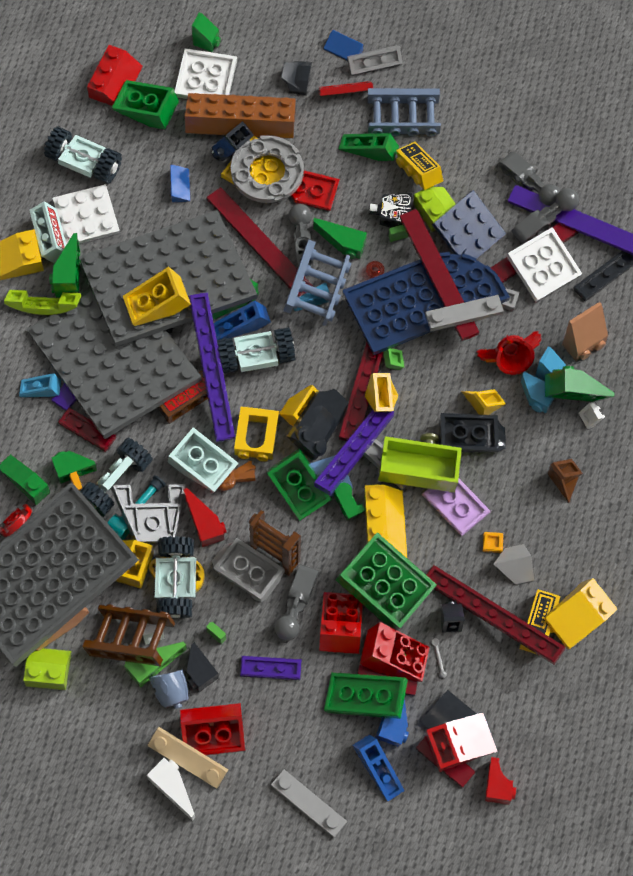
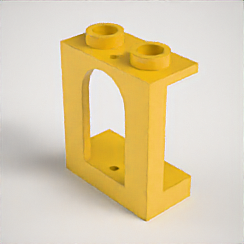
[234,406,279,462]

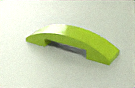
[4,290,81,315]

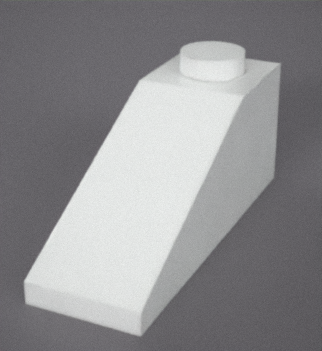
[147,758,195,821]

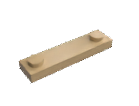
[148,727,228,788]

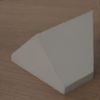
[494,544,534,585]

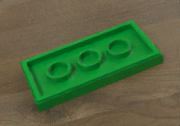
[324,672,408,719]

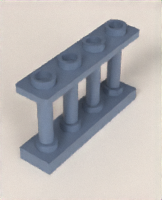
[367,88,441,136]
[283,240,351,326]

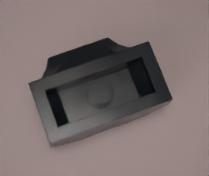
[282,61,312,95]

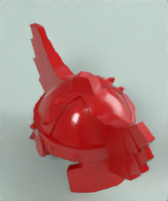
[476,331,541,375]

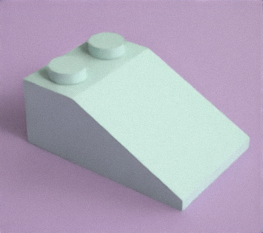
[168,428,238,493]

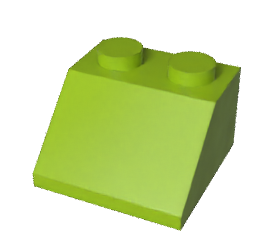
[413,186,455,232]
[23,648,71,690]

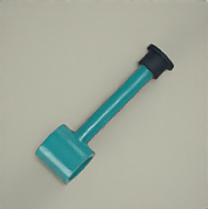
[108,475,166,540]

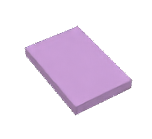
[422,479,490,537]

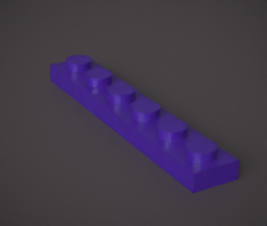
[314,410,394,496]

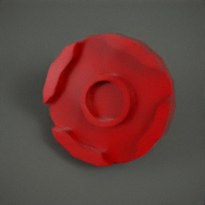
[0,504,32,537]

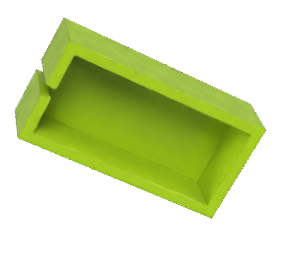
[378,436,462,493]

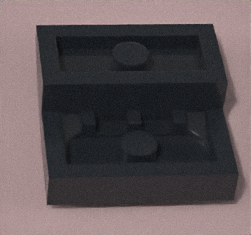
[421,690,477,729]

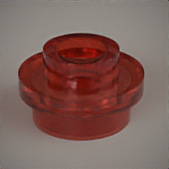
[366,261,384,278]

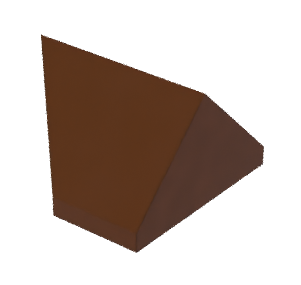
[548,459,583,503]

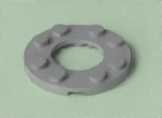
[231,136,304,203]

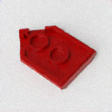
[291,171,340,211]

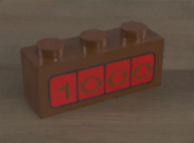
[157,370,208,424]

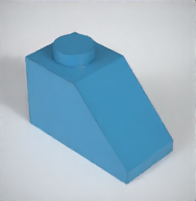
[535,347,566,381]
[521,372,554,413]

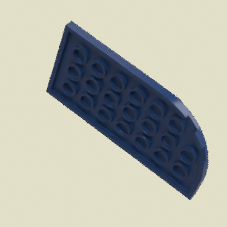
[342,252,510,355]

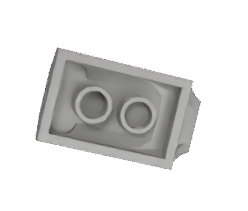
[212,538,285,602]

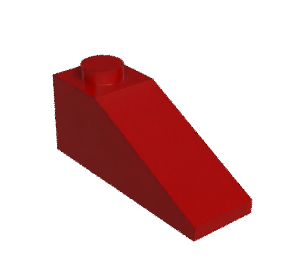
[183,488,227,547]

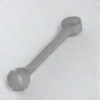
[431,638,447,678]

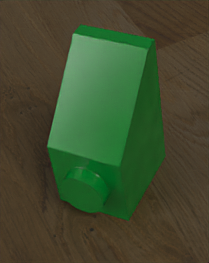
[192,12,221,52]
[51,451,97,484]

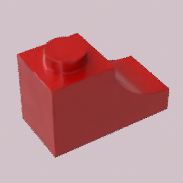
[485,757,516,805]

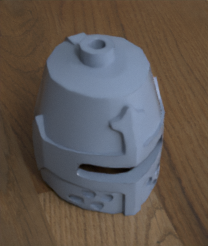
[149,670,189,709]

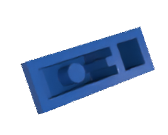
[214,301,271,340]
[375,699,409,747]
[352,735,405,801]

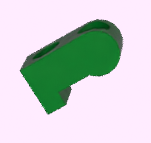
[334,482,366,520]

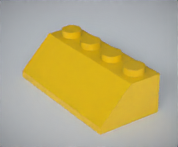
[364,485,407,558]

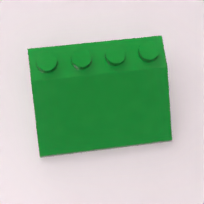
[336,532,437,630]

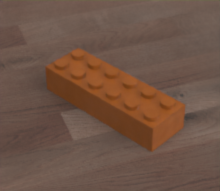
[185,93,296,139]

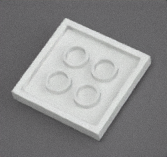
[175,48,237,99]
[53,184,120,244]
[506,227,582,302]

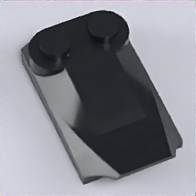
[287,389,348,460]
[439,413,506,452]

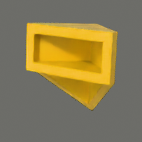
[365,373,398,412]
[461,389,506,415]

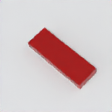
[318,81,373,96]

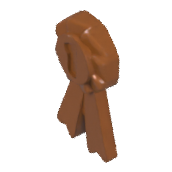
[218,461,256,491]

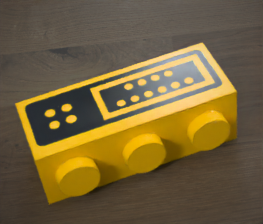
[396,142,443,190]
[519,589,560,654]

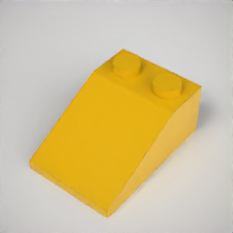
[0,230,44,280]
[123,267,191,326]
[544,578,617,649]

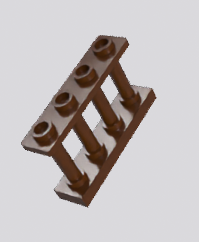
[249,510,301,576]
[82,604,175,666]

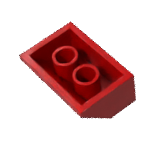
[87,45,143,106]
[180,703,245,755]

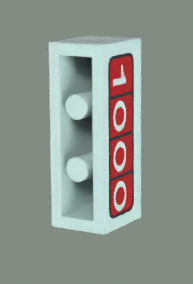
[30,202,66,263]

